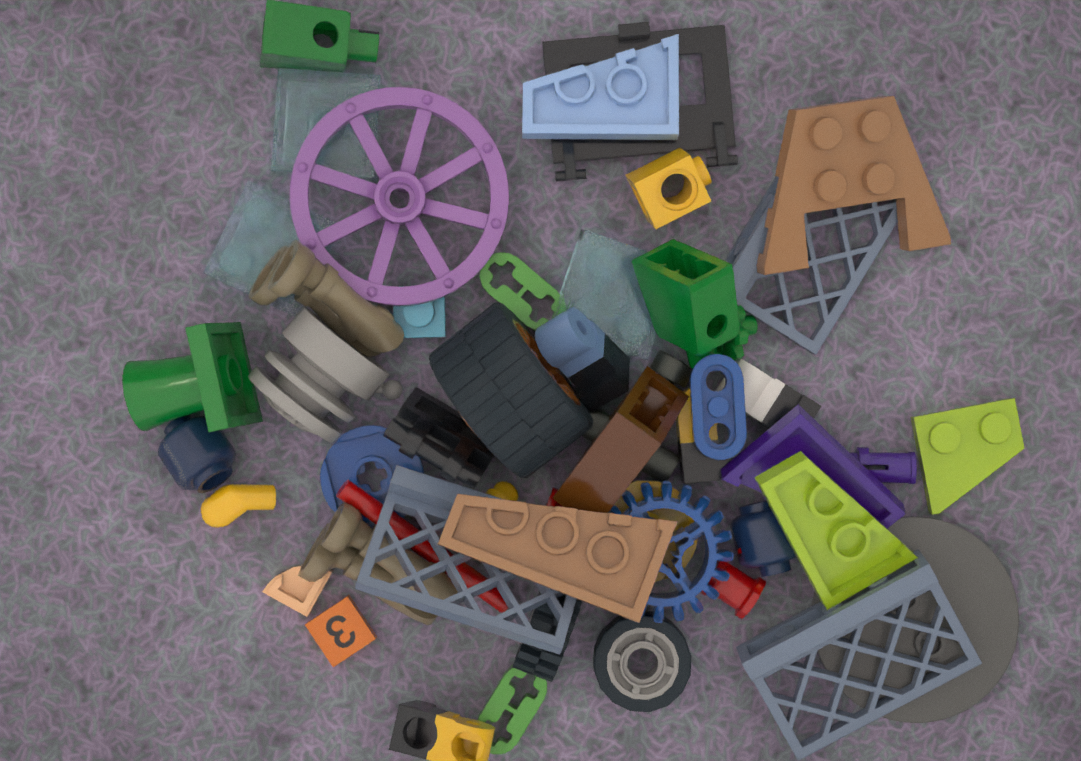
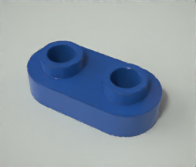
[690,354,747,460]

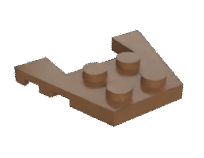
[756,96,951,275]

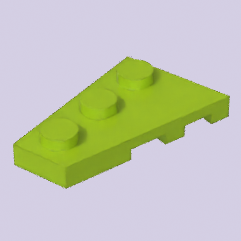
[754,451,918,610]

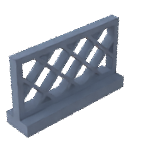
[724,177,898,355]
[355,465,577,655]
[736,549,982,761]

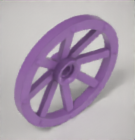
[290,87,509,306]

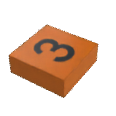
[305,595,377,667]

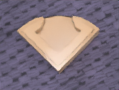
[263,565,334,617]

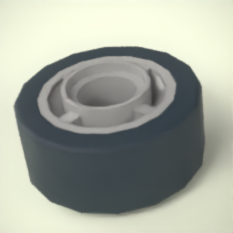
[593,611,692,712]

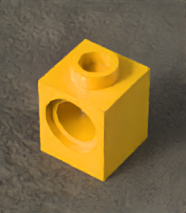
[625,147,712,229]

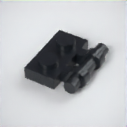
[383,387,495,489]

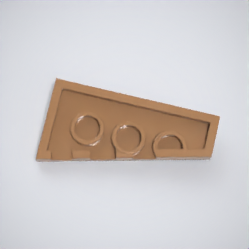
[438,494,678,623]

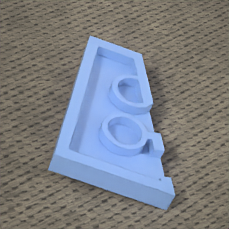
[522,34,679,140]

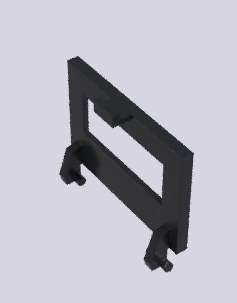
[542,22,738,182]

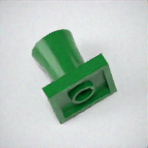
[122,322,263,432]

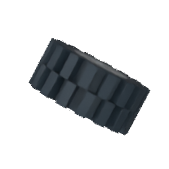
[513,589,582,682]

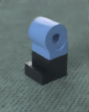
[535,307,630,413]

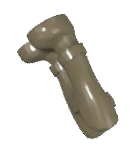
[249,240,404,358]
[298,502,458,625]

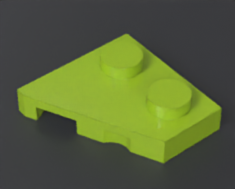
[910,398,1025,515]

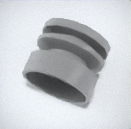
[248,306,390,444]

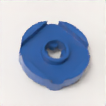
[320,425,425,527]

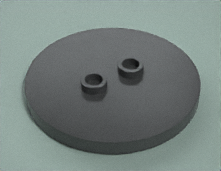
[811,516,1019,723]

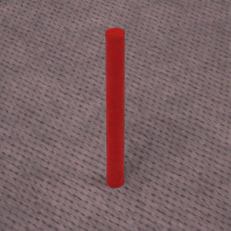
[336,480,508,613]

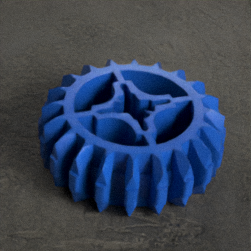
[608,480,734,623]

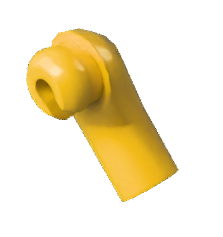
[201,484,276,528]

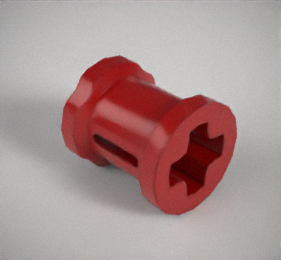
[700,561,766,620]

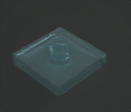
[271,68,382,179]

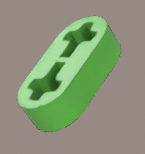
[479,252,565,331]
[477,665,547,755]

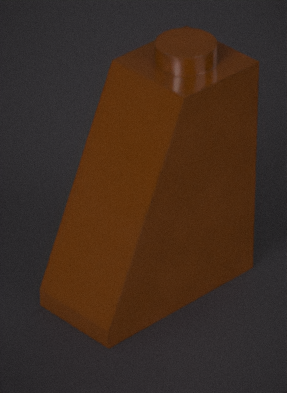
[552,366,689,513]

